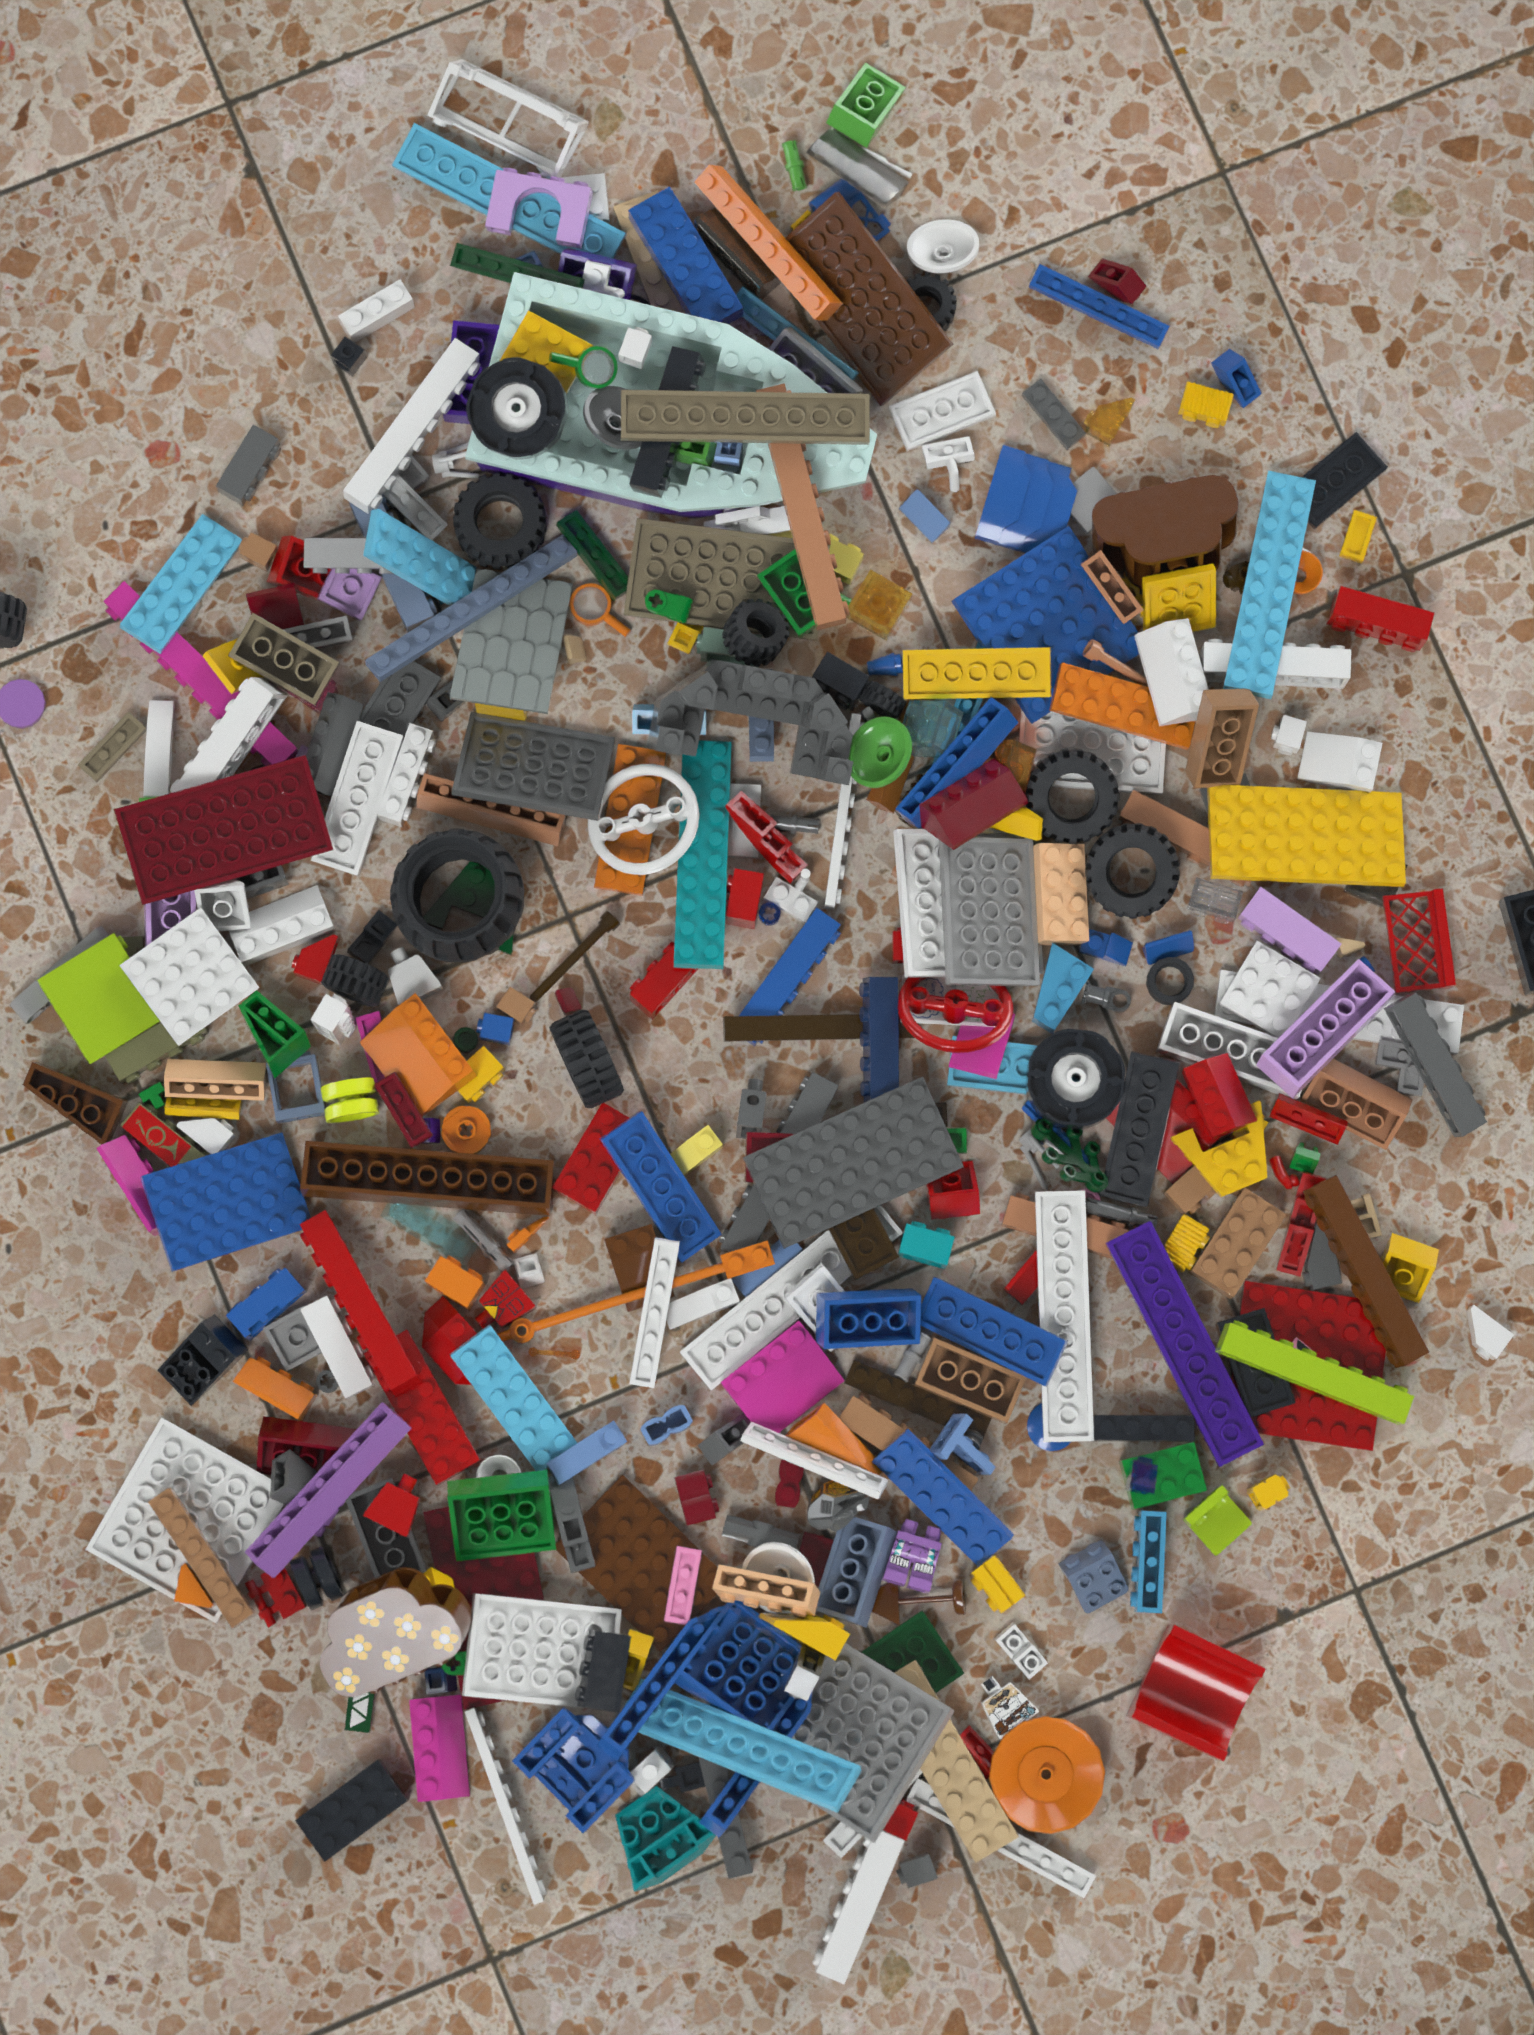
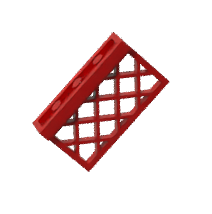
[1382,888,1456,993]

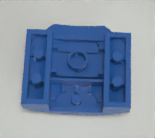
[975,445,1077,553]
[512,1707,635,1833]

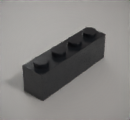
[1092,1415,1194,1442]

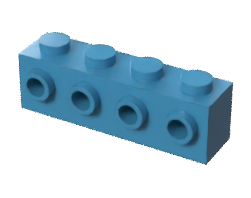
[1130,1511,1167,1614]

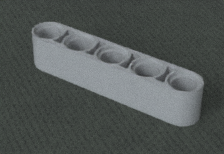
[10,926,109,1024]

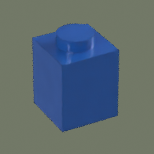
[476,1013,515,1045]

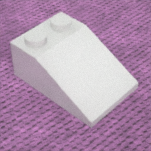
[1297,732,1382,793]

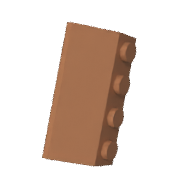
[1300,1059,1413,1150]

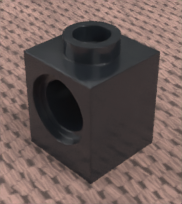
[331,336,367,377]

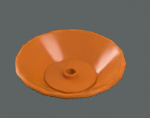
[989,1716,1105,1834]

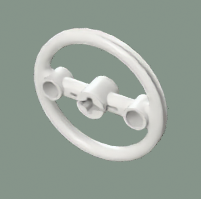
[588,764,699,875]

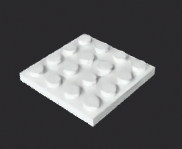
[119,907,259,1046]

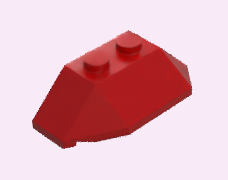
[422,1296,477,1385]

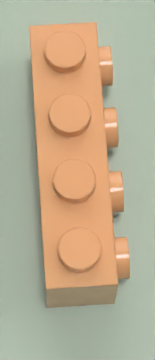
[164,1059,267,1101]
[712,1565,820,1617]

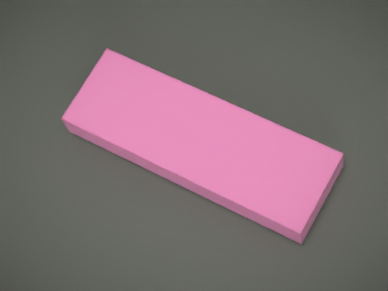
[664,1546,702,1625]

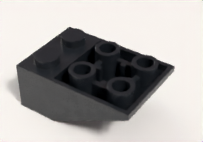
[157,1314,248,1406]

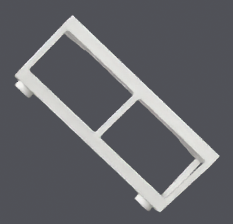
[428,59,589,180]

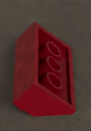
[919,758,1028,850]
[257,1416,357,1475]

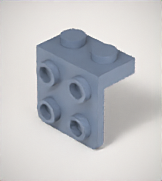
[1058,1540,1128,1613]

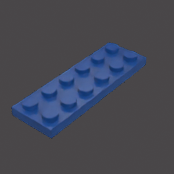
[600,1111,722,1263]
[921,1277,1068,1386]
[872,1428,1014,1567]

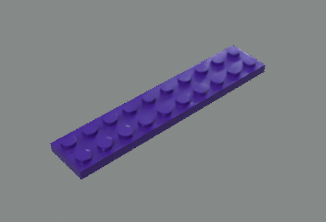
[1105,1221,1264,1467]

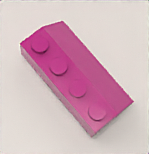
[96,1135,159,1236]
[409,1695,470,1802]

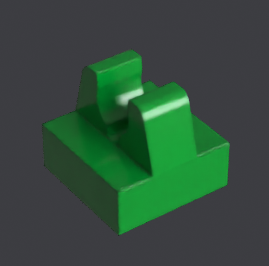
[138,1081,165,1109]
[1289,1142,1321,1174]

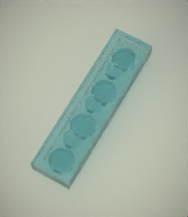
[380,1203,478,1267]

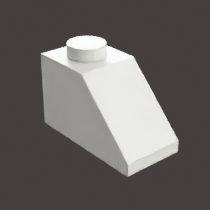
[176,1118,236,1154]
[1467,1305,1514,1360]

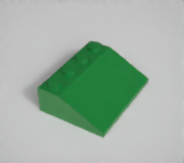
[447,1470,556,1561]

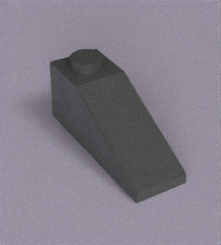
[1302,1219,1342,1291]

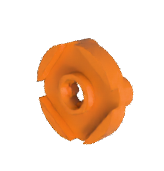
[442,1106,491,1154]

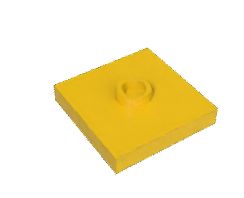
[203,638,265,694]

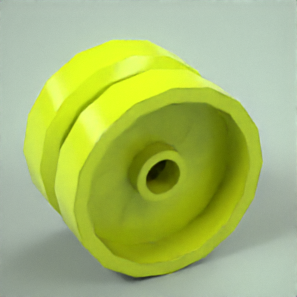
[320,1077,380,1123]

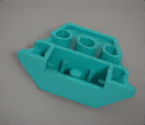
[615,1786,716,1892]

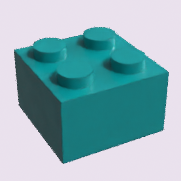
[898,1221,955,1270]

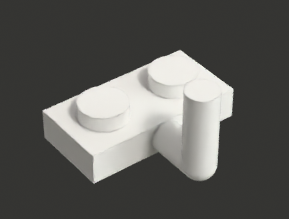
[582,261,625,298]
[922,436,975,492]
[764,869,818,924]

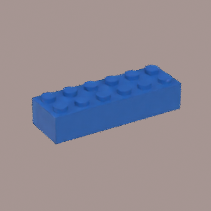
[628,186,743,324]

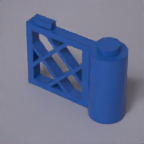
[809,174,891,242]

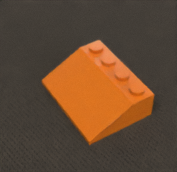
[360,993,477,1117]

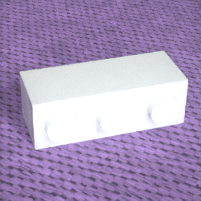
[338,279,415,343]

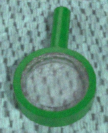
[549,346,618,389]

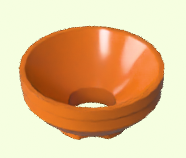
[1293,550,1323,595]

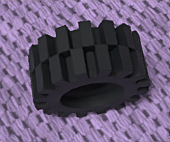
[859,680,906,720]

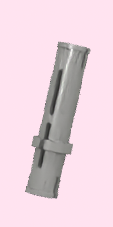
[453,1209,515,1272]

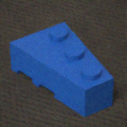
[226,1268,307,1341]

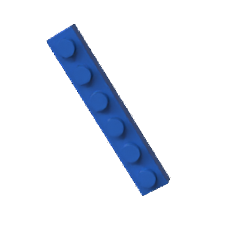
[1029,264,1170,349]

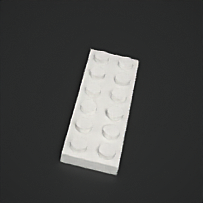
[311,721,404,876]

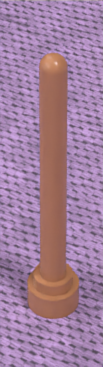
[1082,639,1148,687]

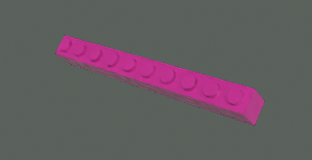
[103,581,298,766]

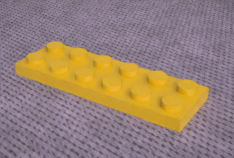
[903,647,1051,699]

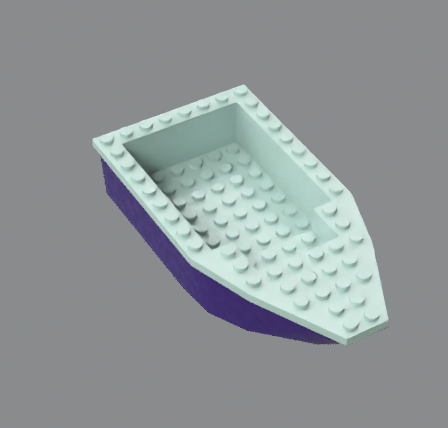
[465,272,877,518]

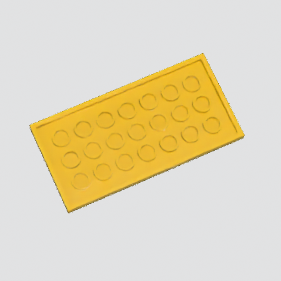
[1207,785,1406,887]

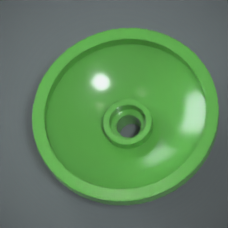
[848,717,912,788]

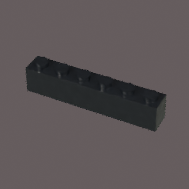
[629,346,706,498]

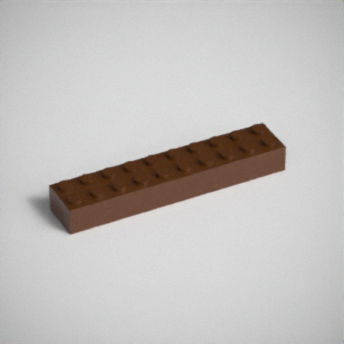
[300,1141,554,1216]

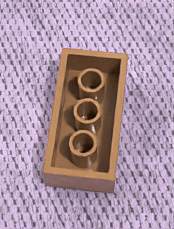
[1185,689,1259,788]
[1189,1187,1287,1300]
[914,1338,1026,1424]

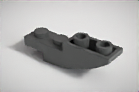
[548,1475,596,1574]

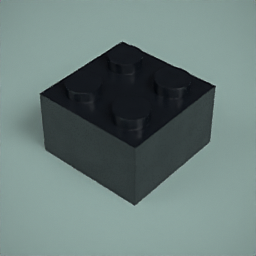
[812,651,869,711]

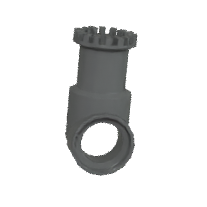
[1082,982,1131,1013]

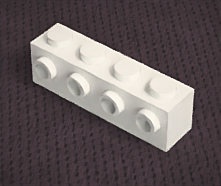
[377,723,437,827]
[311,994,356,1046]
[300,1296,375,1399]

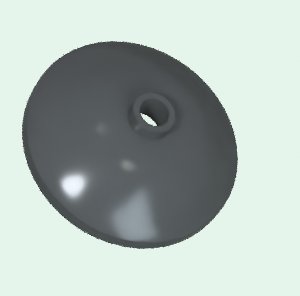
[583,386,642,450]

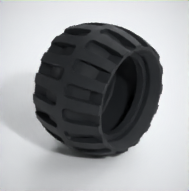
[390,828,524,963]

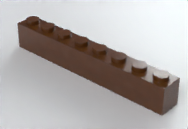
[1303,1175,1429,1369]

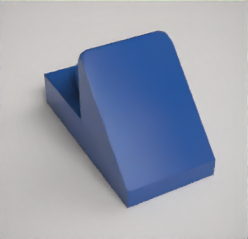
[1079,929,1133,967]

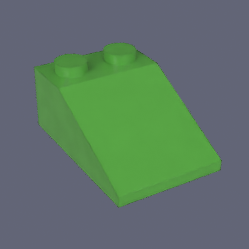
[826,63,906,148]

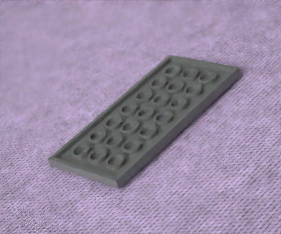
[743,1077,964,1249]

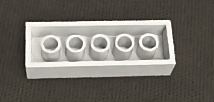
[1199,639,1351,689]
[170,677,288,793]
[1156,1002,1302,1100]
[812,1830,904,1984]

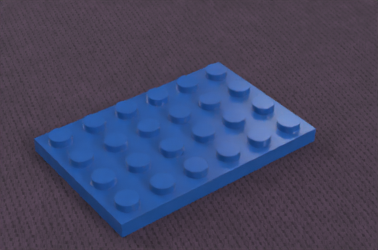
[140,1132,311,1272]

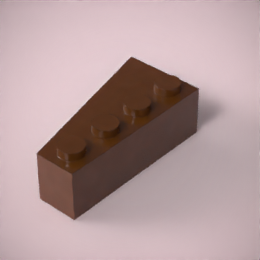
[23,1062,128,1145]

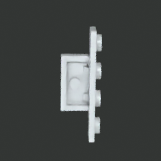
[704,506,790,535]

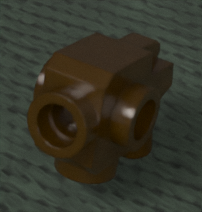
[1222,561,1249,595]

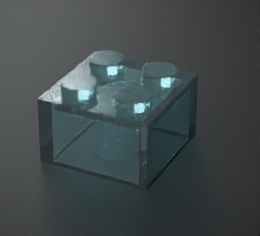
[902,700,964,758]

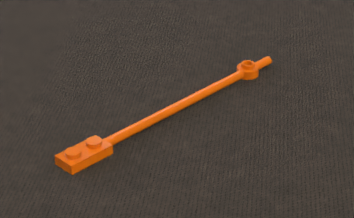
[497,1240,776,1343]

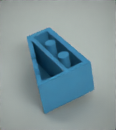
[1032,943,1094,1034]

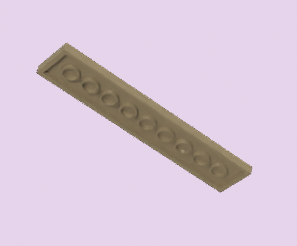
[621,390,870,445]

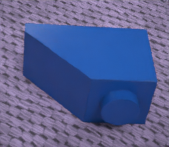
[1211,348,1262,408]

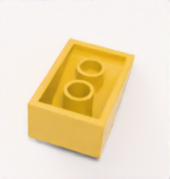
[759,1613,850,1661]

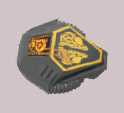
[807,1480,870,1532]

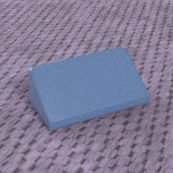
[899,489,951,543]

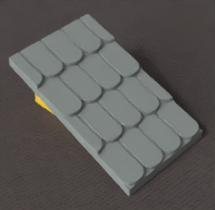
[450,569,573,722]

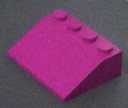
[720,1321,845,1433]

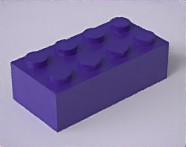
[443,320,500,424]

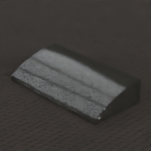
[806,127,909,208]

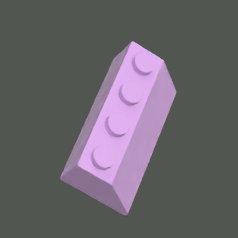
[1238,887,1341,975]

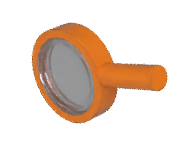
[570,583,631,637]

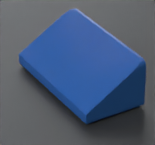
[1142,930,1194,965]

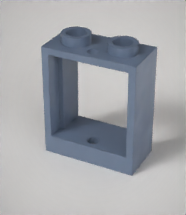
[266,1051,326,1124]

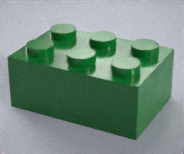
[757,549,816,639]
[1119,1442,1207,1510]

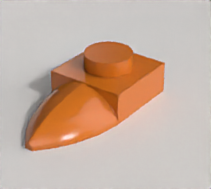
[507,1216,549,1254]

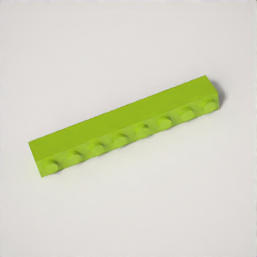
[1215,1320,1414,1425]

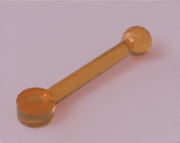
[528,1347,580,1360]

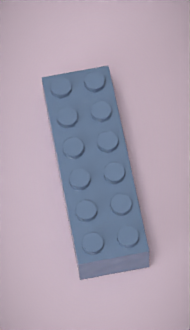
[349,494,437,632]

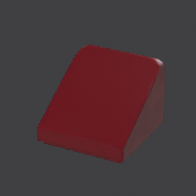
[555,987,581,1016]

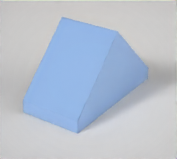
[714,442,743,467]

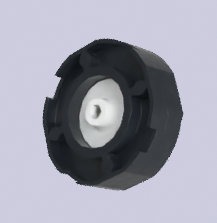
[467,357,569,460]
[1025,1029,1125,1129]

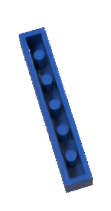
[896,697,1019,829]
[739,908,842,1047]

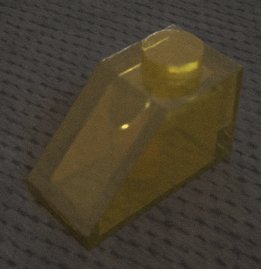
[1084,397,1135,447]

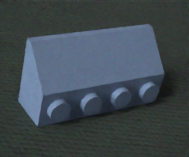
[816,1517,897,1628]

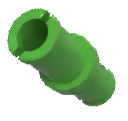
[782,140,807,191]

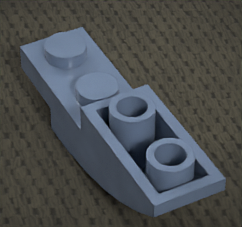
[749,669,774,762]

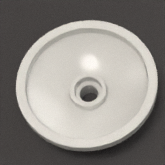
[907,219,979,273]
[742,1542,814,1614]

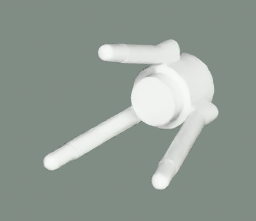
[432,442,480,478]

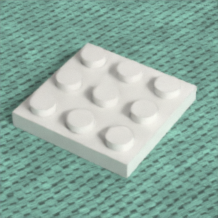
[1219,941,1321,1038]

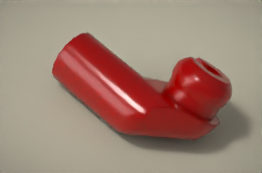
[1269,1156,1299,1190]

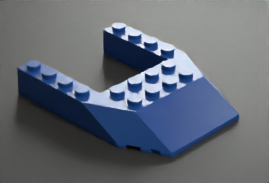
[597,1600,813,1838]

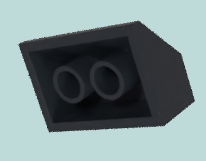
[575,1631,631,1712]

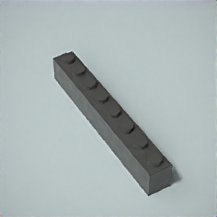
[719,1072,839,1253]

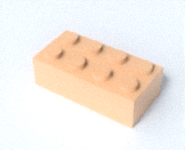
[1033,843,1089,946]

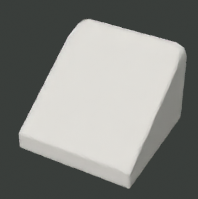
[513,1253,545,1289]

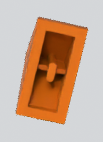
[174,1563,216,1608]

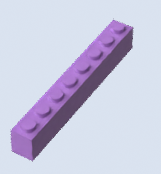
[245,1402,411,1578]

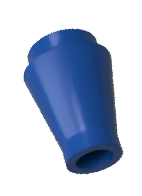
[867,652,903,676]

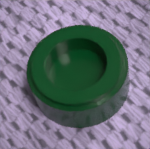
[453,1027,478,1053]

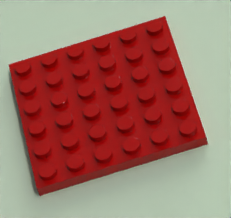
[1231,1281,1386,1451]

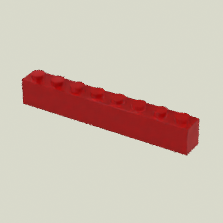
[299,1210,422,1396]

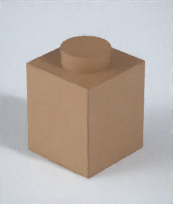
[238,532,278,572]
[497,987,537,1026]

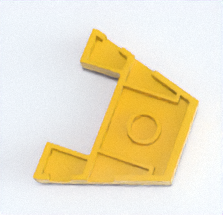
[1170,1100,1268,1197]

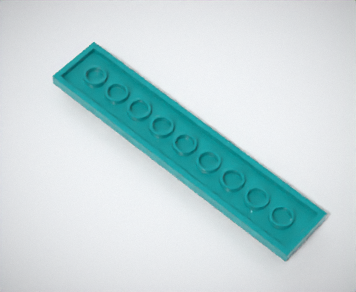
[674,741,732,969]

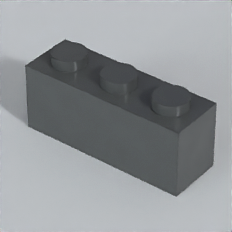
[216,425,281,506]

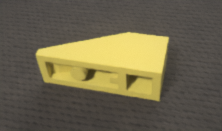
[670,1125,723,1176]

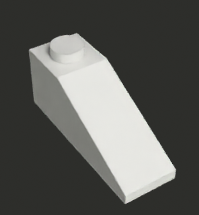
[666,1278,740,1330]

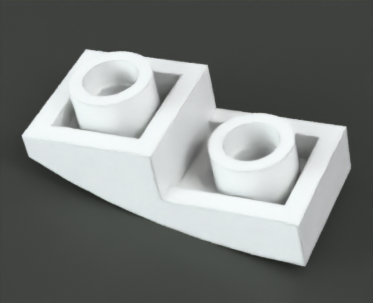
[994,1622,1048,1679]

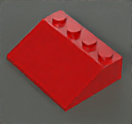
[1106,1080,1220,1184]

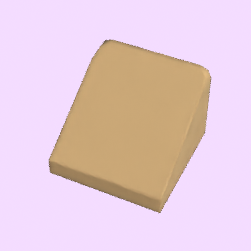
[563,635,587,664]
[1335,938,1365,958]

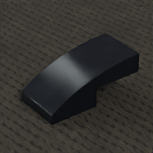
[347,910,398,964]

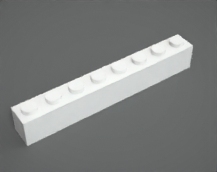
[343,338,480,514]

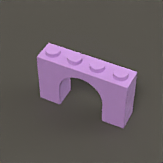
[485,168,593,249]

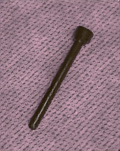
[530,911,621,1002]

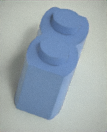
[640,1405,693,1446]

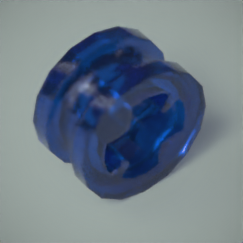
[758,902,781,926]

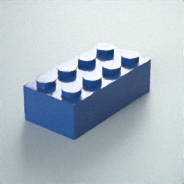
[816,1288,921,1349]

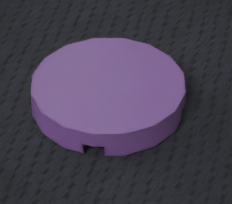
[0,679,46,729]

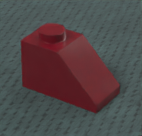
[1088,258,1147,304]

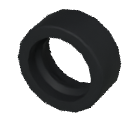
[1146,957,1194,1005]

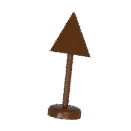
[872,1580,966,1626]

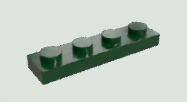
[556,510,629,601]

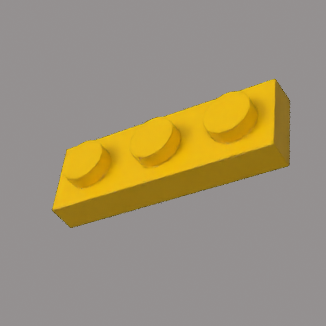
[165,1097,242,1120]

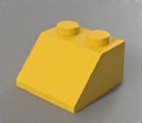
[1381,1233,1439,1303]

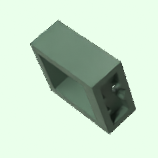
[696,627,762,668]

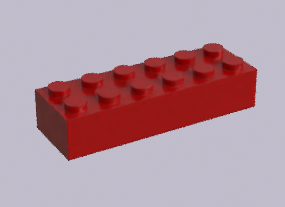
[363,1329,481,1486]

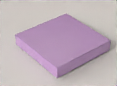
[317,569,382,621]

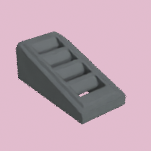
[427,680,466,721]

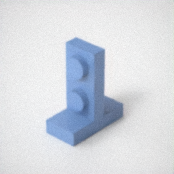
[929,1414,996,1475]

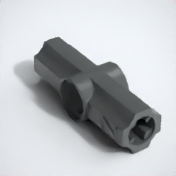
[722,1515,800,1549]

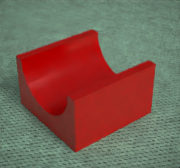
[1126,1624,1266,1761]

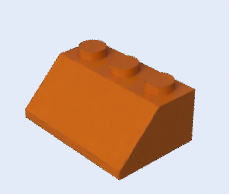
[232,1356,317,1421]

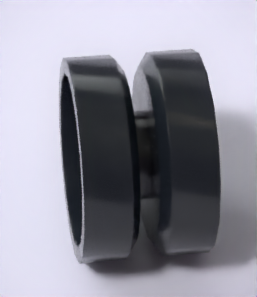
[290,1546,344,1611]

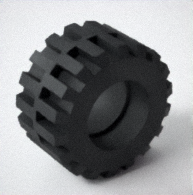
[906,272,957,332]
[722,599,790,667]
[321,954,389,1007]

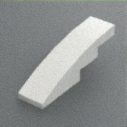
[143,700,175,798]

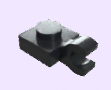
[659,1762,706,1793]

